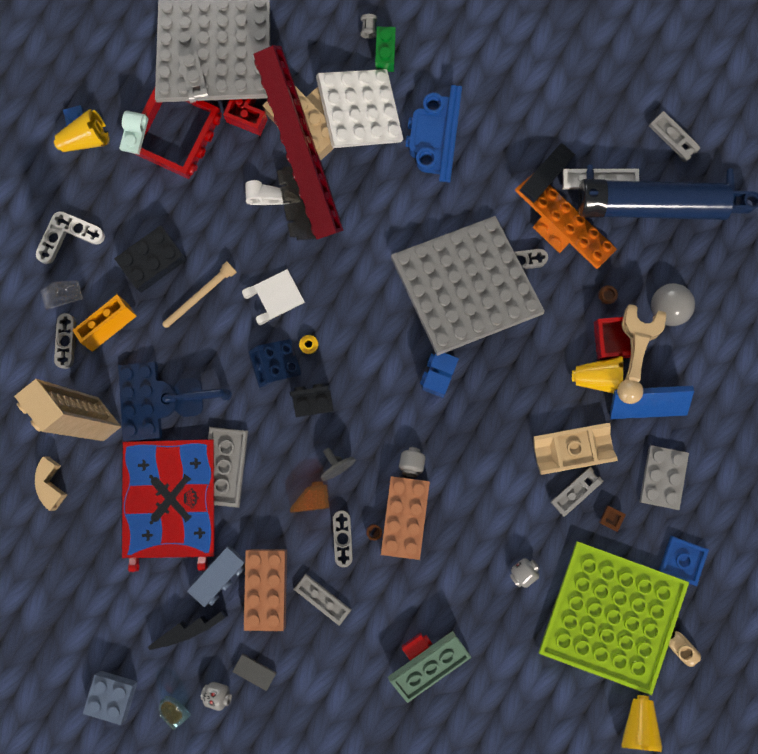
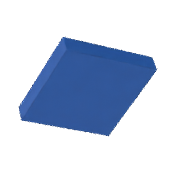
[659,536,709,586]

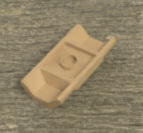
[533,423,618,475]

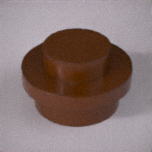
[598,285,618,305]

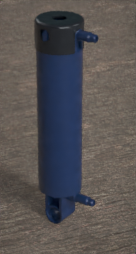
[577,164,758,220]

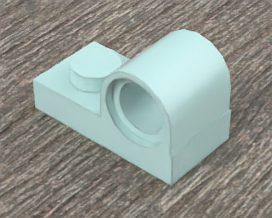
[119,110,149,154]

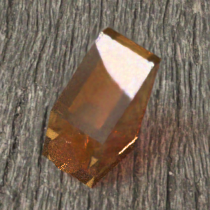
[290,481,330,513]

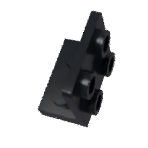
[290,383,334,418]

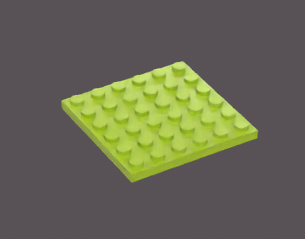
[538,541,689,695]

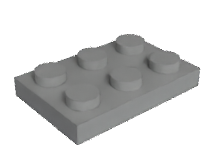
[639,445,689,510]

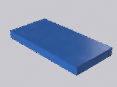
[609,386,694,419]

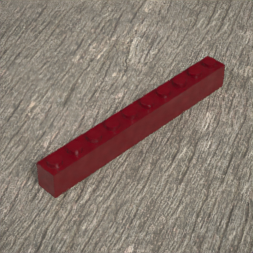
[253,45,344,240]

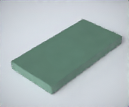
[388,631,471,703]

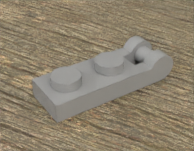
[178,52,209,103]
[649,111,700,162]
[551,466,603,517]

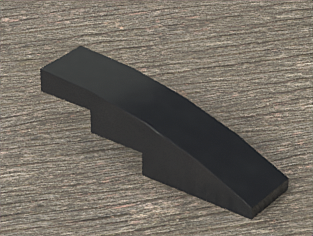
[519,143,576,203]
[148,610,228,650]

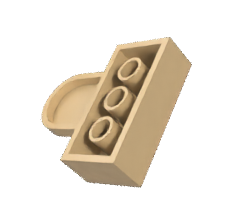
[262,86,334,161]

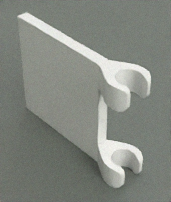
[242,269,305,325]

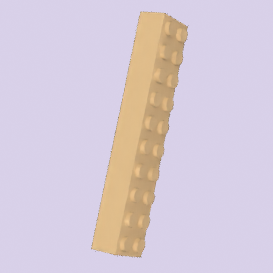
[14,379,121,441]

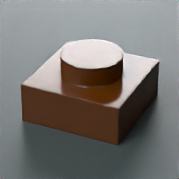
[599,506,626,532]

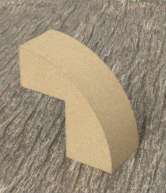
[35,456,67,511]

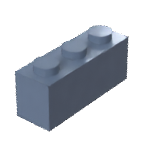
[187,546,245,607]

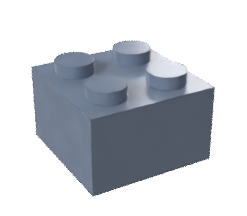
[83,671,138,725]

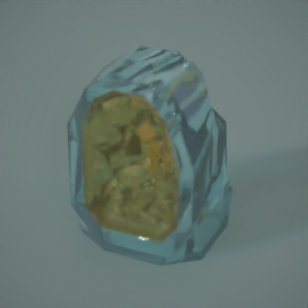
[159,696,191,730]

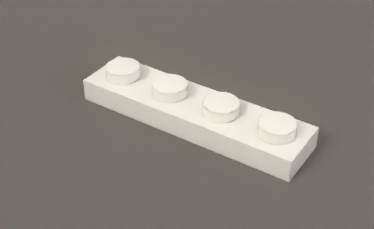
[562,169,639,189]

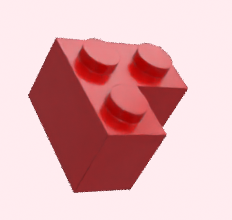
[223,99,268,136]

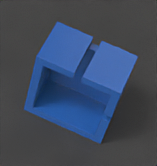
[420,353,459,398]

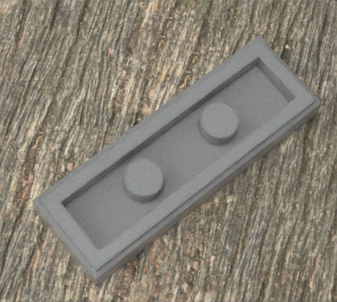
[293,574,352,626]

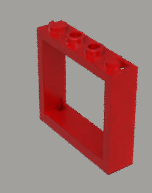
[133,88,222,179]

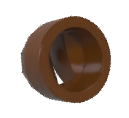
[366,524,382,541]

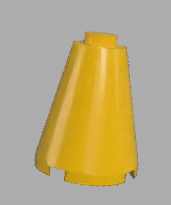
[54,109,110,152]
[572,356,623,394]
[621,695,662,752]

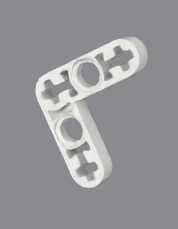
[36,212,105,264]

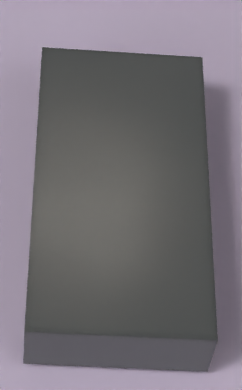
[233,654,277,691]

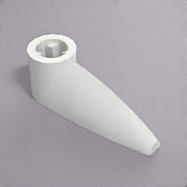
[245,180,300,205]

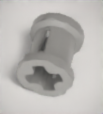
[361,14,377,39]

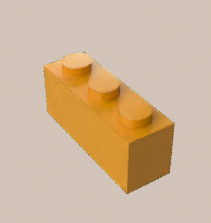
[72,294,137,352]

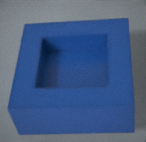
[63,105,84,126]

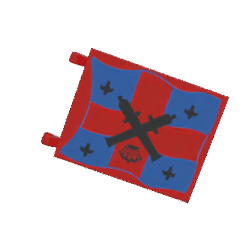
[122,439,215,572]

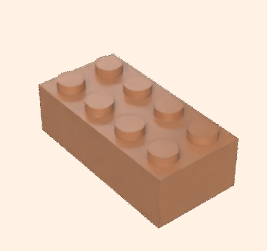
[381,476,430,560]
[244,549,287,631]

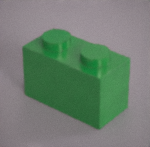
[375,26,396,72]

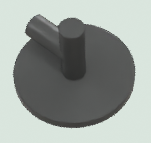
[321,448,356,481]

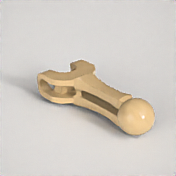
[617,304,666,404]

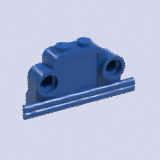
[405,85,462,183]

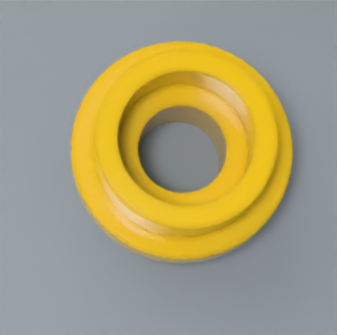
[299,335,318,354]

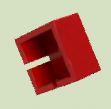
[593,317,631,360]

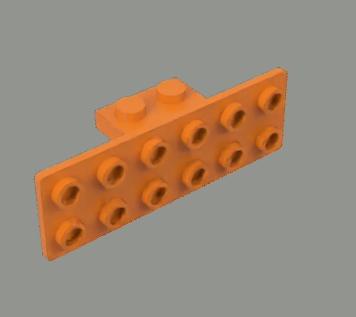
[515,173,617,269]

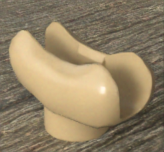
[668,631,701,667]

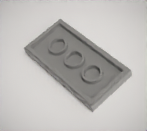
[208,427,248,508]

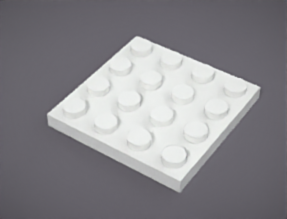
[316,69,403,148]

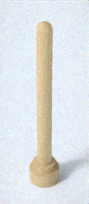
[163,261,237,328]

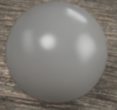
[651,283,695,326]

